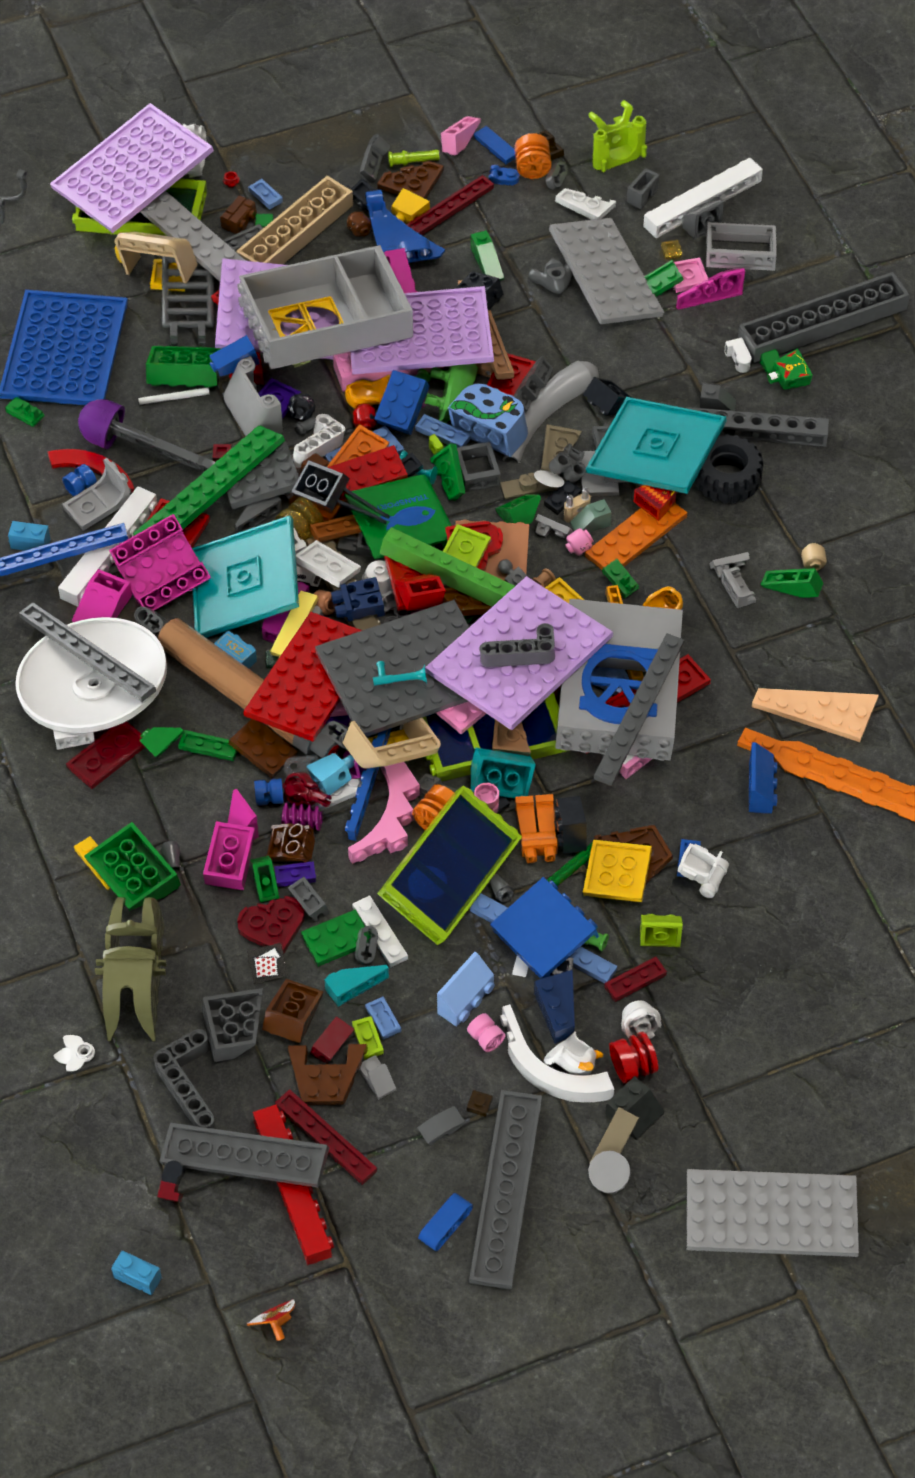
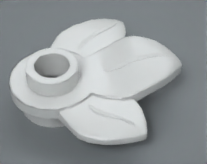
[54,1035,95,1071]

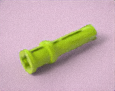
[388,150,439,167]

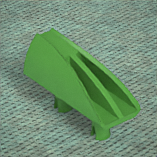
[424,364,478,423]

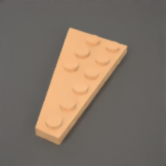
[752,688,879,742]

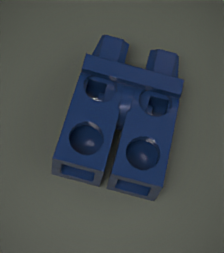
[331,577,385,622]

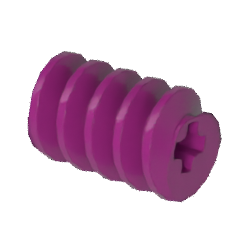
[281,802,323,831]

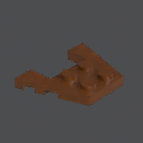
[594,825,673,884]
[288,1044,368,1105]

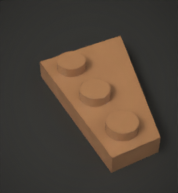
[492,719,531,756]

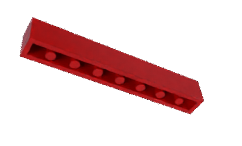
[253,1104,334,1265]

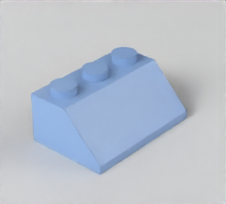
[437,952,495,1027]

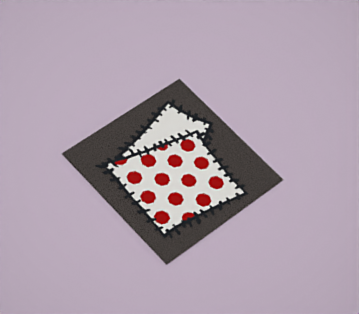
[247,943,288,984]

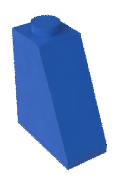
[209,335,260,377]

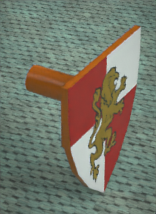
[247,1299,295,1341]

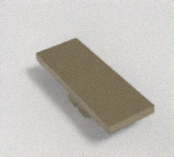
[500,473,557,500]
[590,1107,639,1163]

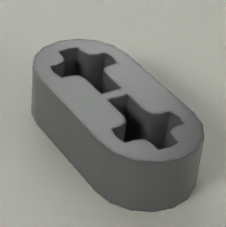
[546,161,568,189]
[355,926,378,964]

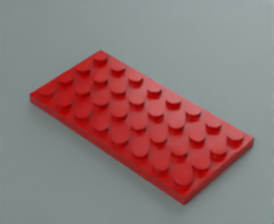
[244,611,362,742]

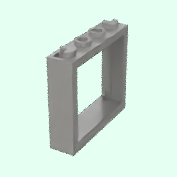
[706,222,776,271]

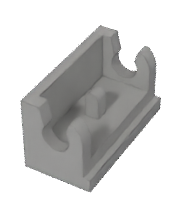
[721,567,756,608]

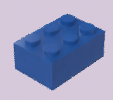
[374,370,429,435]

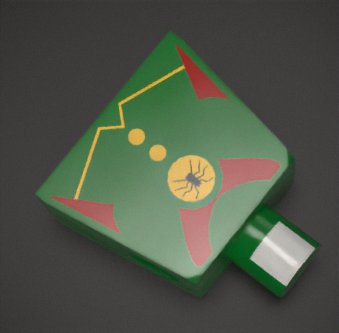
[767,349,813,390]

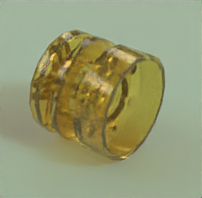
[275,497,324,542]

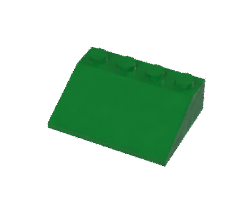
[146,346,220,388]
[84,822,181,911]

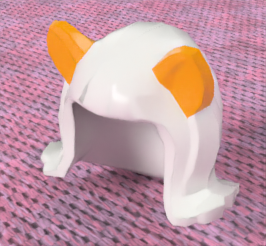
[544,1032,603,1075]

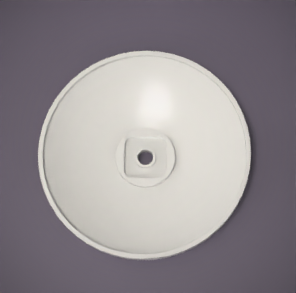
[16,617,167,733]

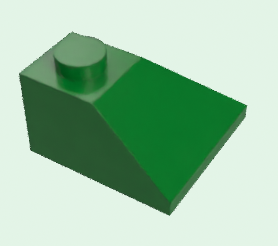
[495,494,541,524]

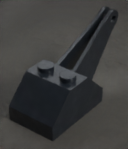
[291,460,390,525]

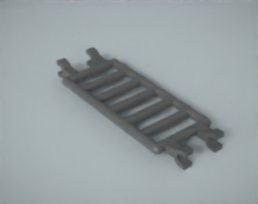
[162,256,214,345]

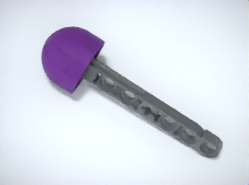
[78,399,215,472]

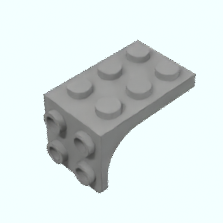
[62,458,131,531]

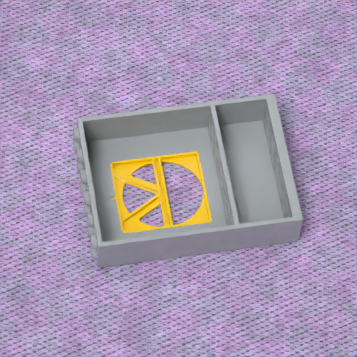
[237,245,413,369]

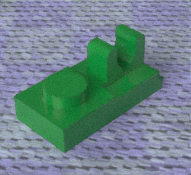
[5,397,45,427]
[602,559,639,599]

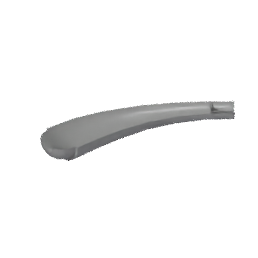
[503,361,599,463]

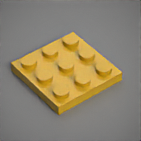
[583,840,652,902]

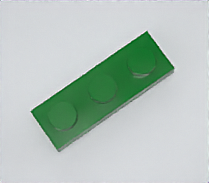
[178,730,237,761]

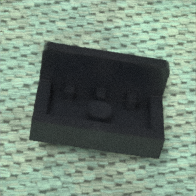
[345,178,385,212]

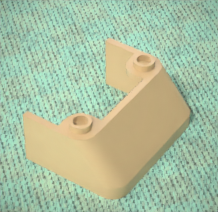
[115,232,198,284]
[343,718,441,768]

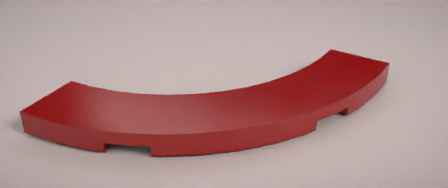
[48,449,134,493]

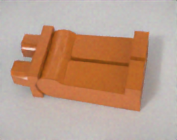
[515,794,558,863]

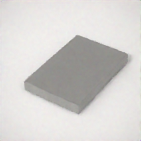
[580,451,619,497]

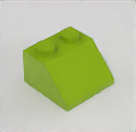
[640,914,683,947]

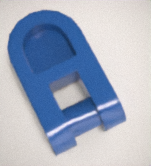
[489,165,519,185]

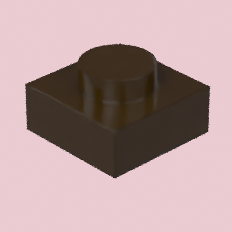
[467,1090,493,1117]

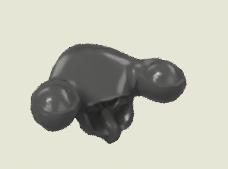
[528,258,574,294]

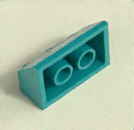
[471,748,536,798]

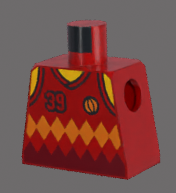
[633,485,676,521]

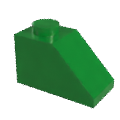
[140,727,184,758]
[250,856,279,902]

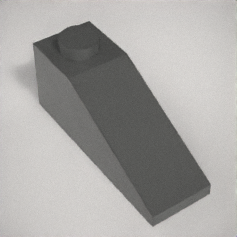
[235,496,282,533]

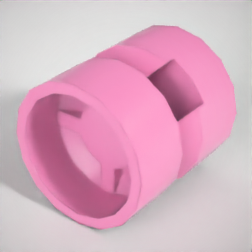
[474,783,499,813]
[467,1013,505,1052]

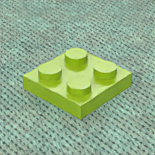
[443,524,491,568]

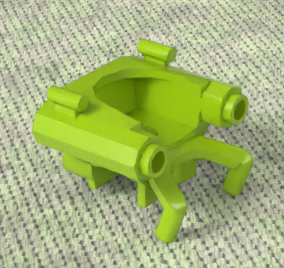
[589,100,647,172]

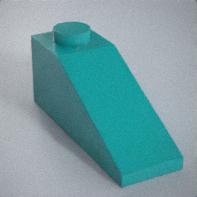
[324,965,389,1007]

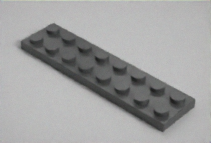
[159,1123,329,1188]

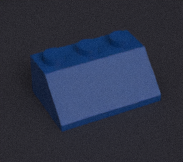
[749,742,777,813]

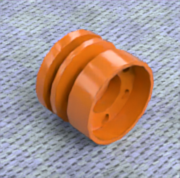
[515,133,551,179]
[412,784,465,837]

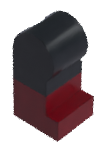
[157,1161,185,1202]

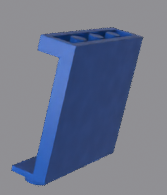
[490,877,599,979]

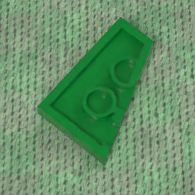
[430,443,465,501]

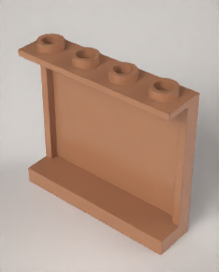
[456,520,529,581]

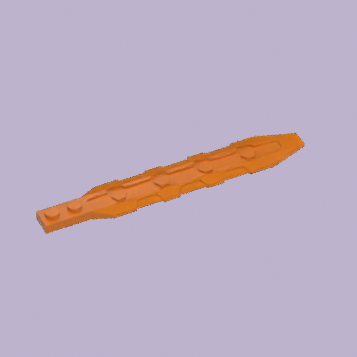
[737,727,915,822]

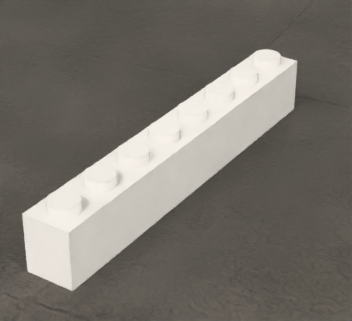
[644,158,763,238]
[58,486,158,607]

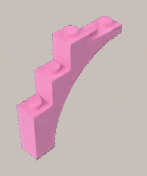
[348,762,420,864]

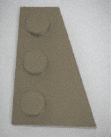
[541,425,582,472]

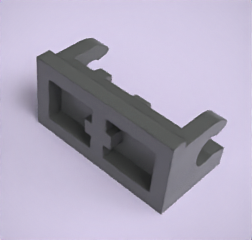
[288,877,330,921]

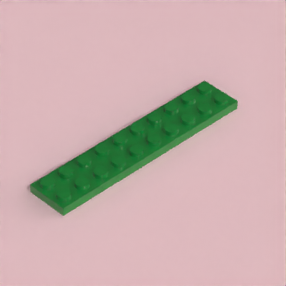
[133,425,285,536]

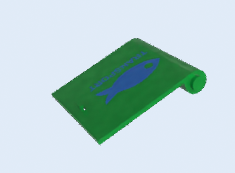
[344,475,452,559]

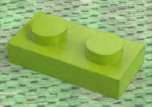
[352,1016,384,1060]

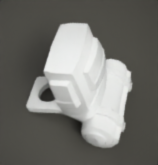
[678,843,729,898]

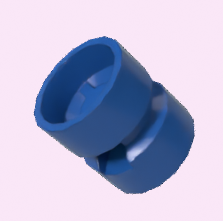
[62,464,97,496]
[254,778,284,806]

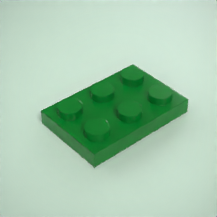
[301,909,371,967]

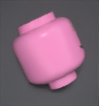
[565,529,593,556]

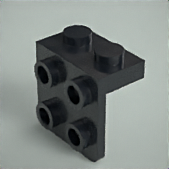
[455,271,504,310]

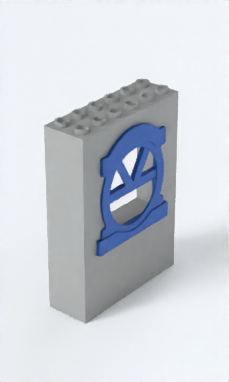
[555,599,683,761]

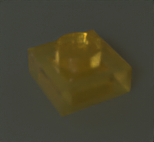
[661,240,682,259]

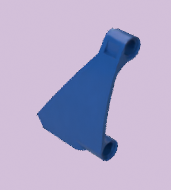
[365,190,445,263]

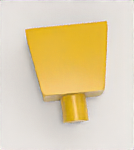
[391,188,430,224]

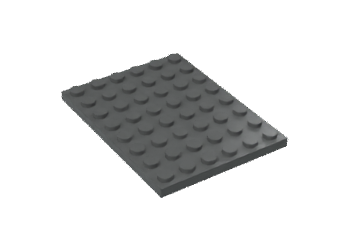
[315,600,469,737]

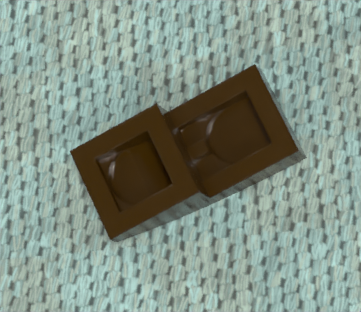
[537,130,564,161]

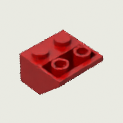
[395,574,446,611]

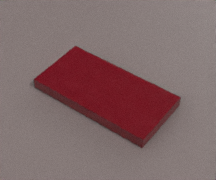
[66,721,145,789]

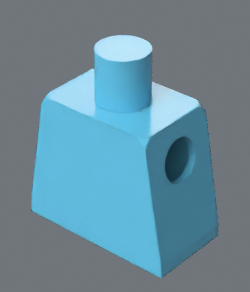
[306,753,355,795]

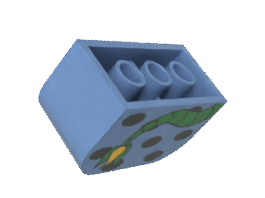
[448,384,528,457]

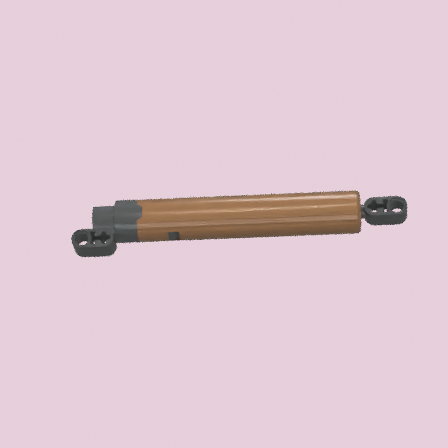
[134,607,348,758]

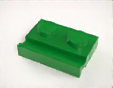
[644,260,684,297]

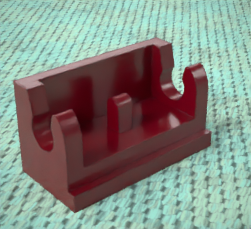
[310,1016,354,1064]

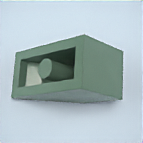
[570,499,612,533]

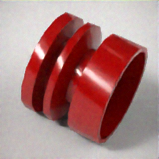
[609,1031,658,1084]

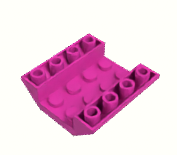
[109,514,211,614]

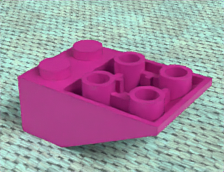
[72,569,132,622]

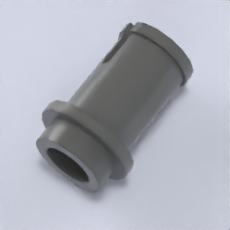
[295,416,316,435]

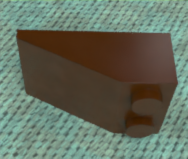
[262,979,324,1043]

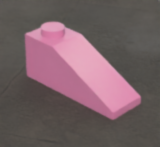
[441,116,481,155]

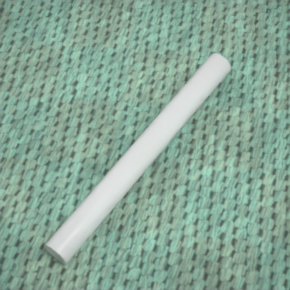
[138,388,209,405]

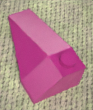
[676,268,745,310]

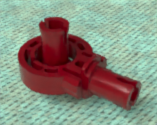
[282,772,332,807]

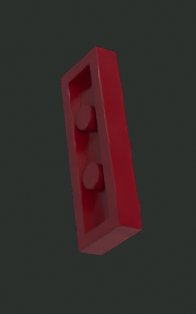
[604,957,667,1002]

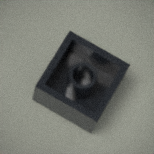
[553,796,587,854]

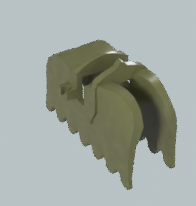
[95,897,167,1041]

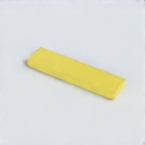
[270,591,319,657]

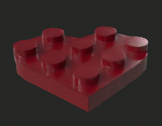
[237,896,304,955]

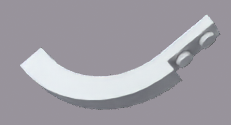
[500,1005,614,1102]

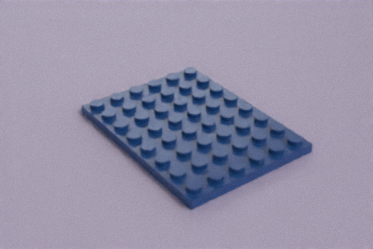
[0,290,128,405]

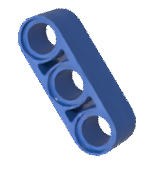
[418,1193,473,1251]

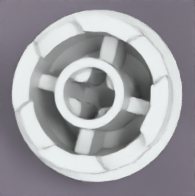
[362,560,392,594]
[621,1000,661,1039]

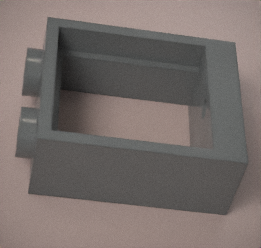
[457,442,501,492]

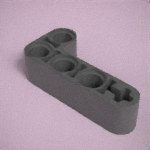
[479,623,555,667]

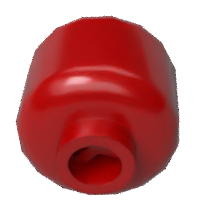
[353,404,377,430]

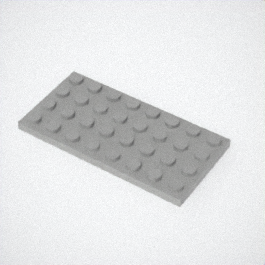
[549,218,664,324]
[687,1169,859,1257]

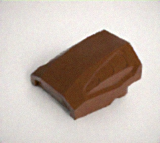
[265,823,315,862]

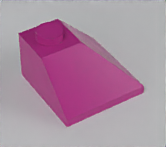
[228,788,259,840]

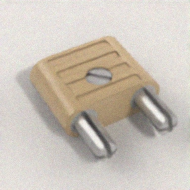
[564,487,591,523]

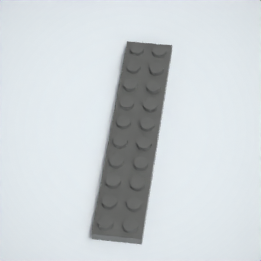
[469,1090,542,1289]

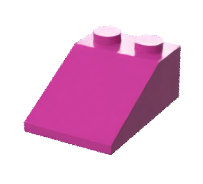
[203,821,255,891]

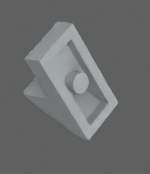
[359,1055,396,1100]

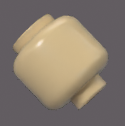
[802,543,827,571]

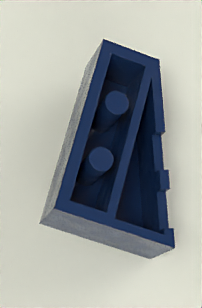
[534,970,575,1044]

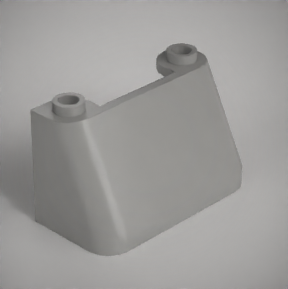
[224,356,283,436]

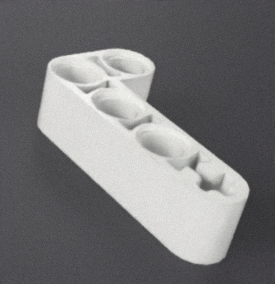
[292,414,345,468]

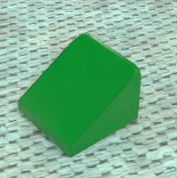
[760,349,780,374]

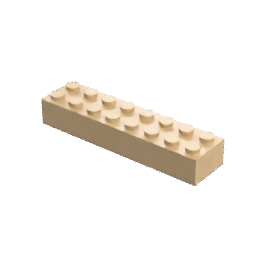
[236,176,353,264]

